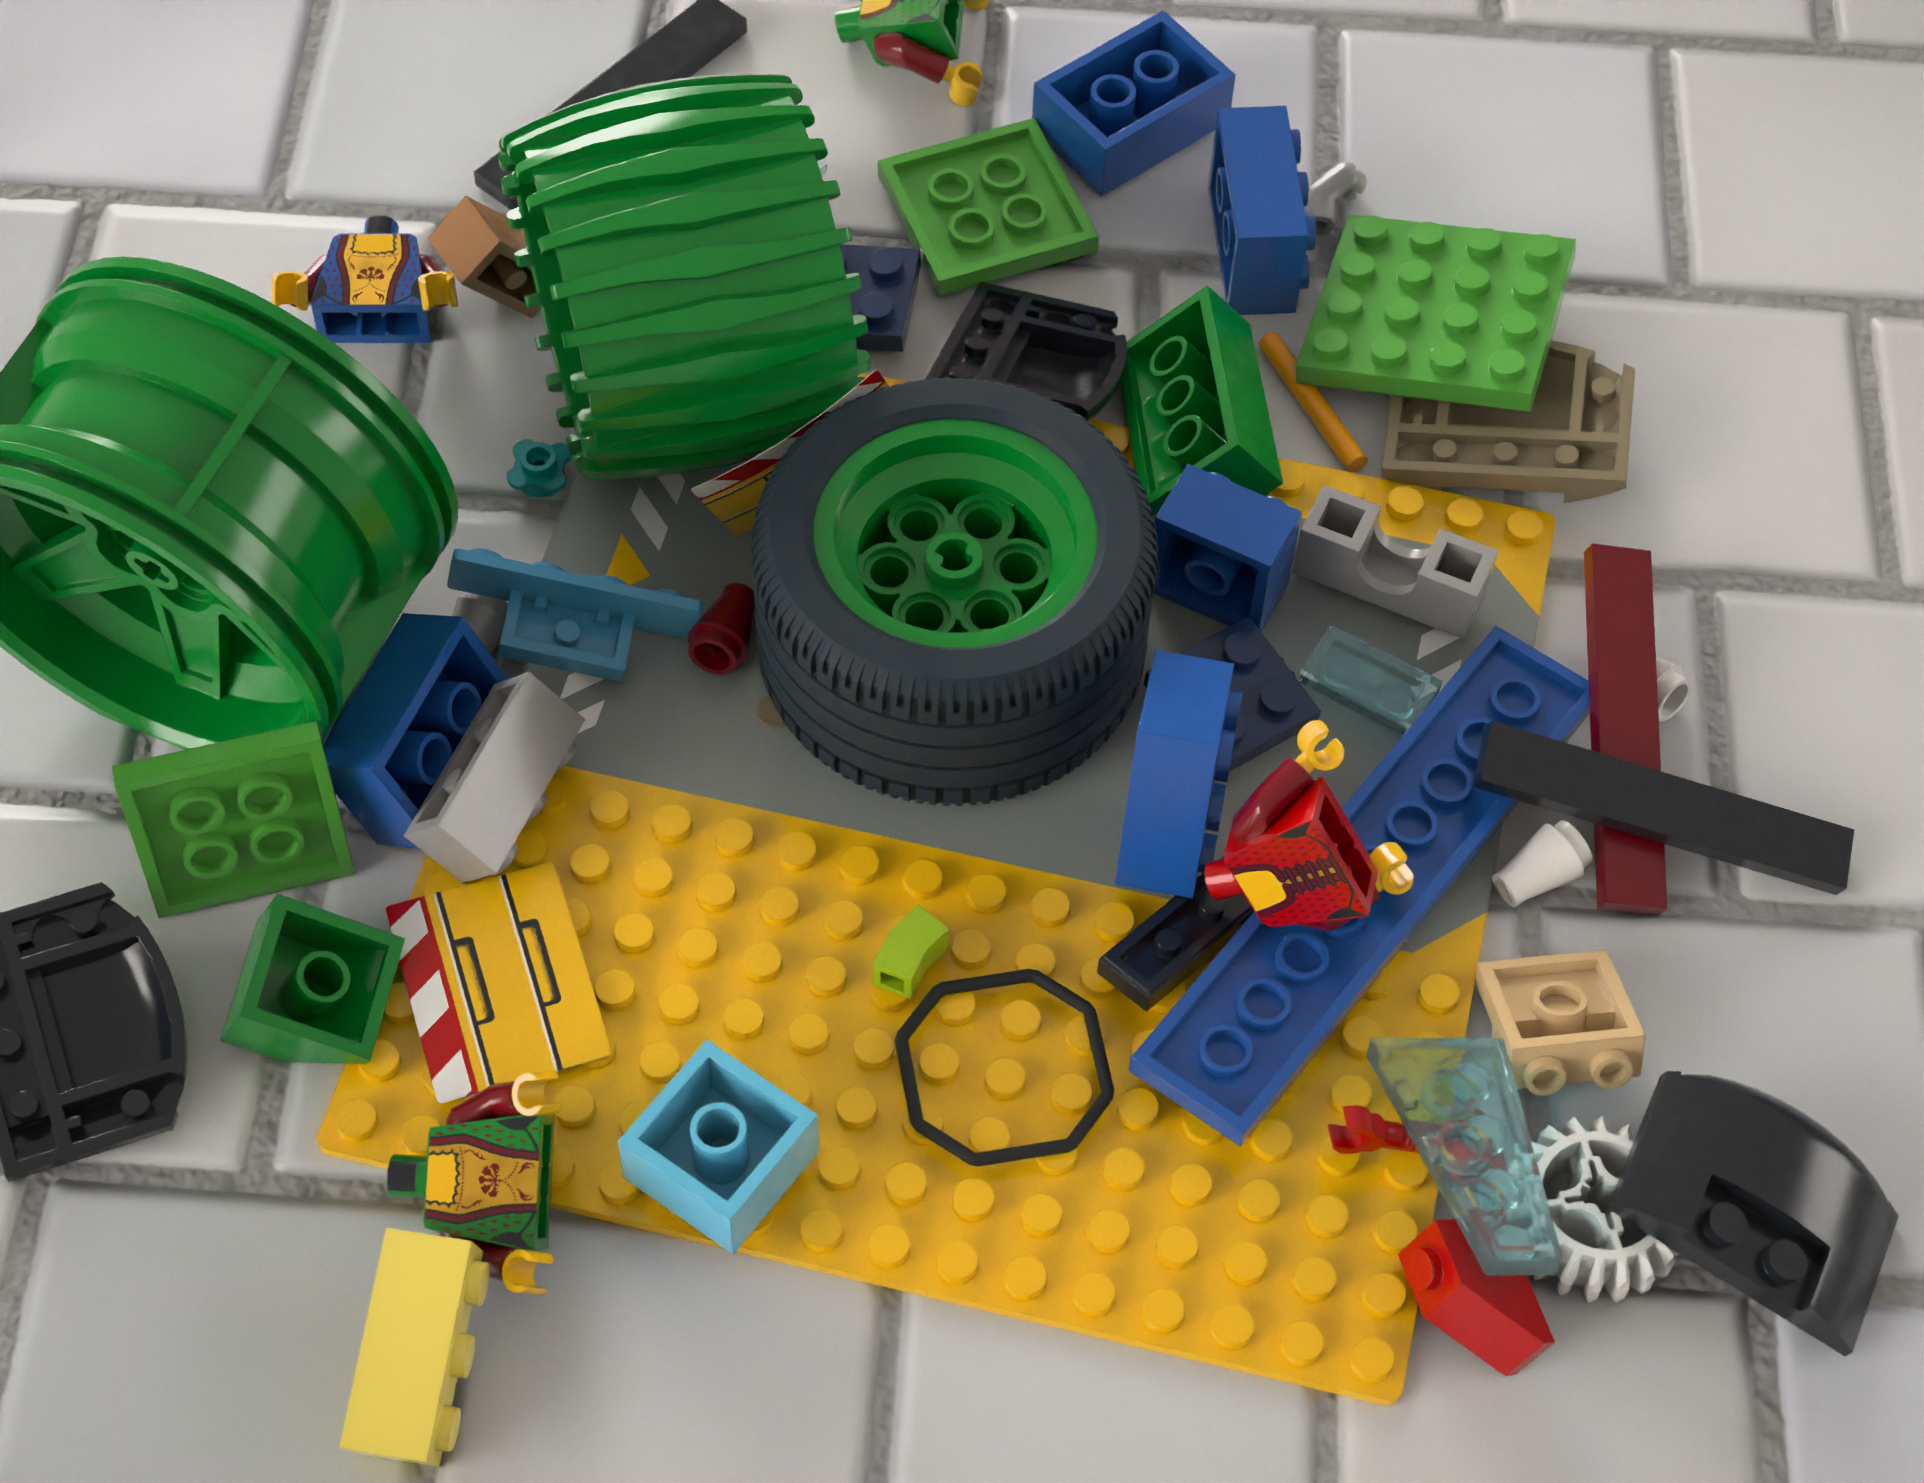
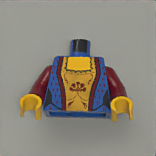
[272,215,459,343]

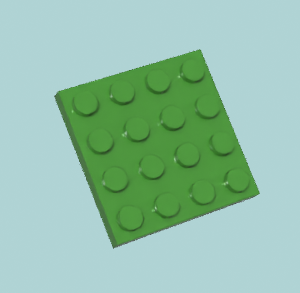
[1295,214,1576,412]

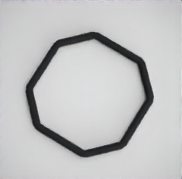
[895,969,1115,1167]

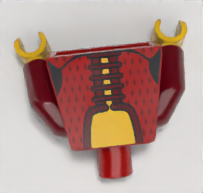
[1204,720,1414,931]

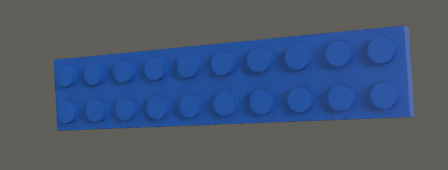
[1129,626,1590,1147]

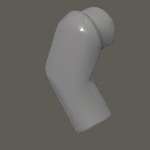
[1307,162,1367,235]

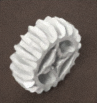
[1499,1116,1681,1303]

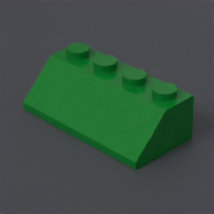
[1121,285,1283,515]

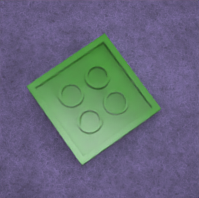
[878,118,1099,297]
[112,721,355,918]

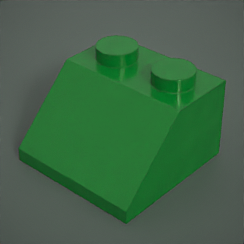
[219,894,405,1064]

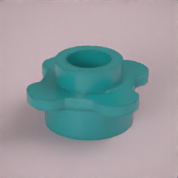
[506,439,572,498]

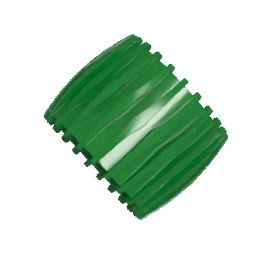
[498,73,870,479]

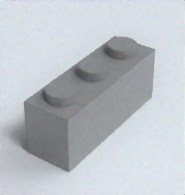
[404,672,585,883]

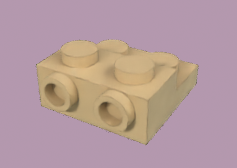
[1475,949,1646,1096]

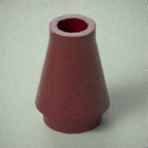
[688,583,755,675]

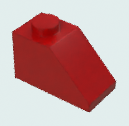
[1398,1215,1555,1376]

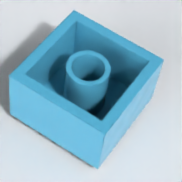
[618,1040,819,1255]

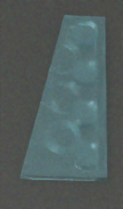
[1366,1037,1562,1275]

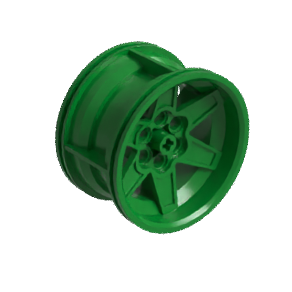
[0,256,458,750]

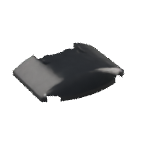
[924,281,1127,422]
[0,882,187,1182]
[1607,1071,1899,1356]

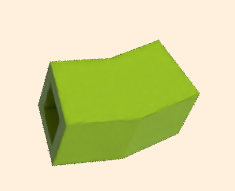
[873,904,949,999]

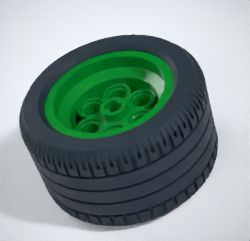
[751,378,1158,806]

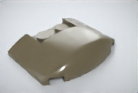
[1382,341,1635,503]

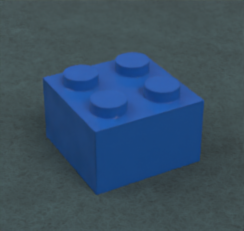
[1153,464,1302,632]

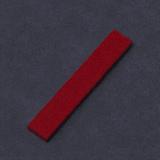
[1584,543,1667,915]

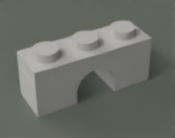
[1292,484,1499,639]

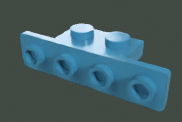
[447,548,704,682]

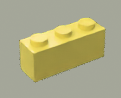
[339,1228,490,1467]

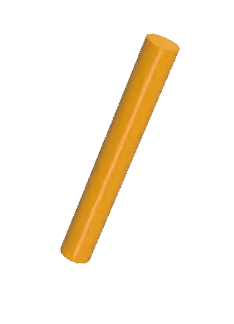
[1258,332,1368,473]

